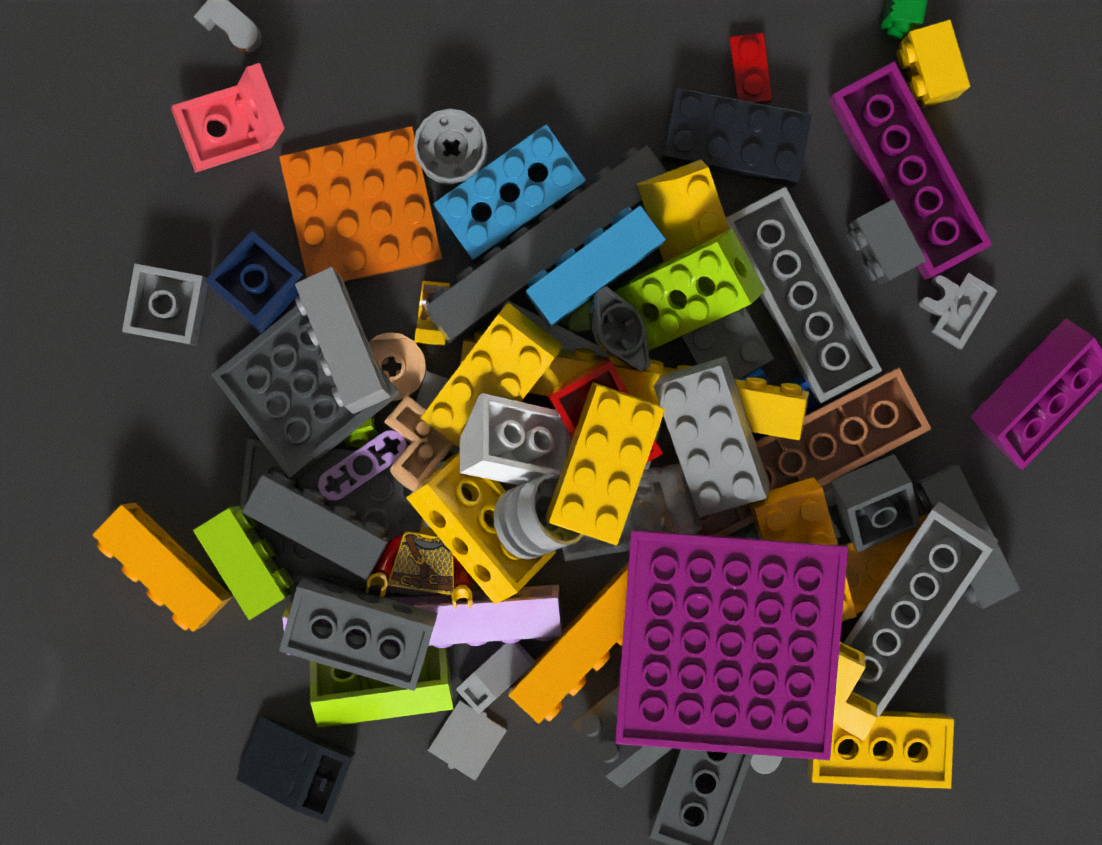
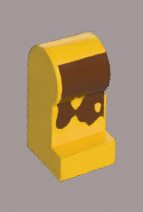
[414,281,450,346]

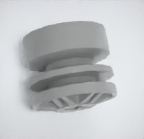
[414,108,488,186]
[494,473,584,560]

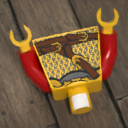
[365,518,473,609]

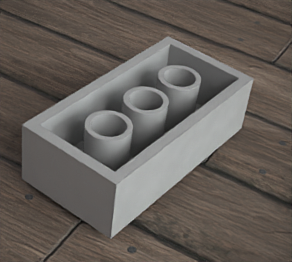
[653,356,771,517]

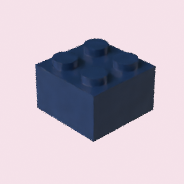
[205,230,305,334]

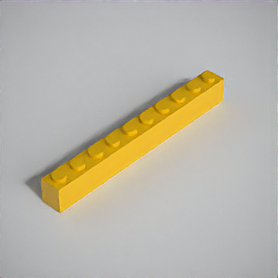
[460,331,809,440]

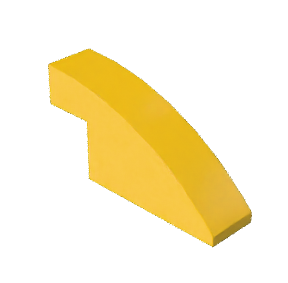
[833,642,877,741]

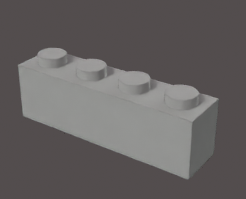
[295,267,391,414]

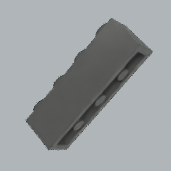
[915,465,1020,609]

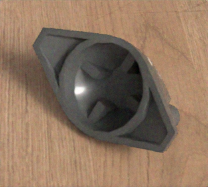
[589,286,650,372]

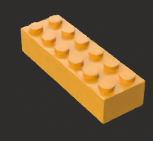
[508,561,629,724]

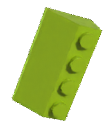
[310,645,454,728]

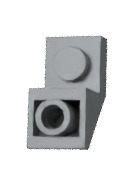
[456,642,536,715]

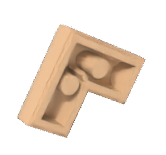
[385,395,455,491]

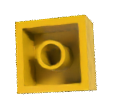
[897,20,970,109]

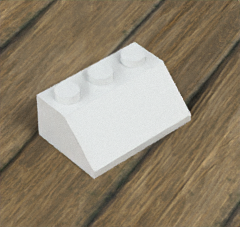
[460,393,571,485]

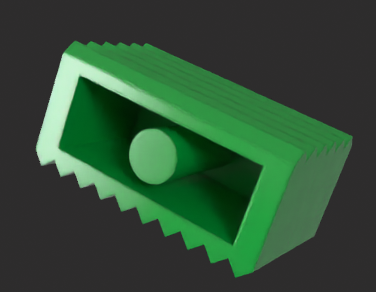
[879,0,928,40]

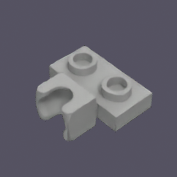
[918,273,998,350]

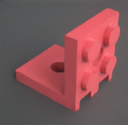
[171,63,285,173]

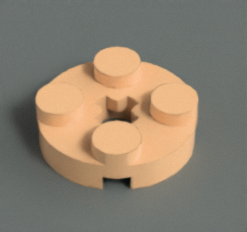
[369,333,426,401]

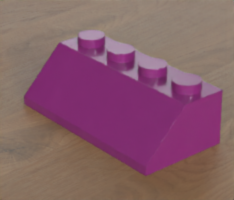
[971,318,1102,470]

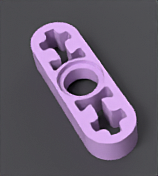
[318,431,408,500]

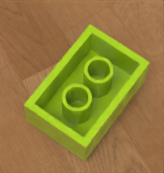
[193,506,294,620]

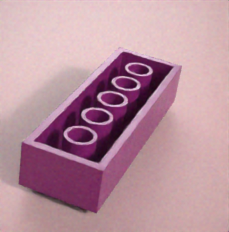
[828,61,992,280]

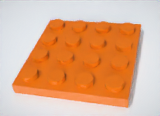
[279,126,443,283]

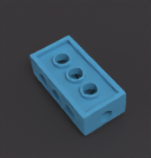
[433,124,586,263]

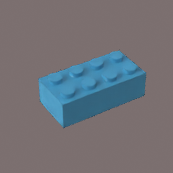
[525,206,666,329]

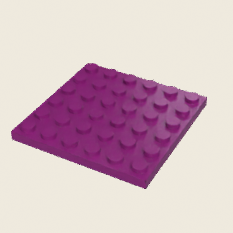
[615,529,848,760]

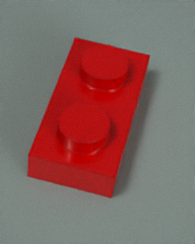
[729,33,772,104]

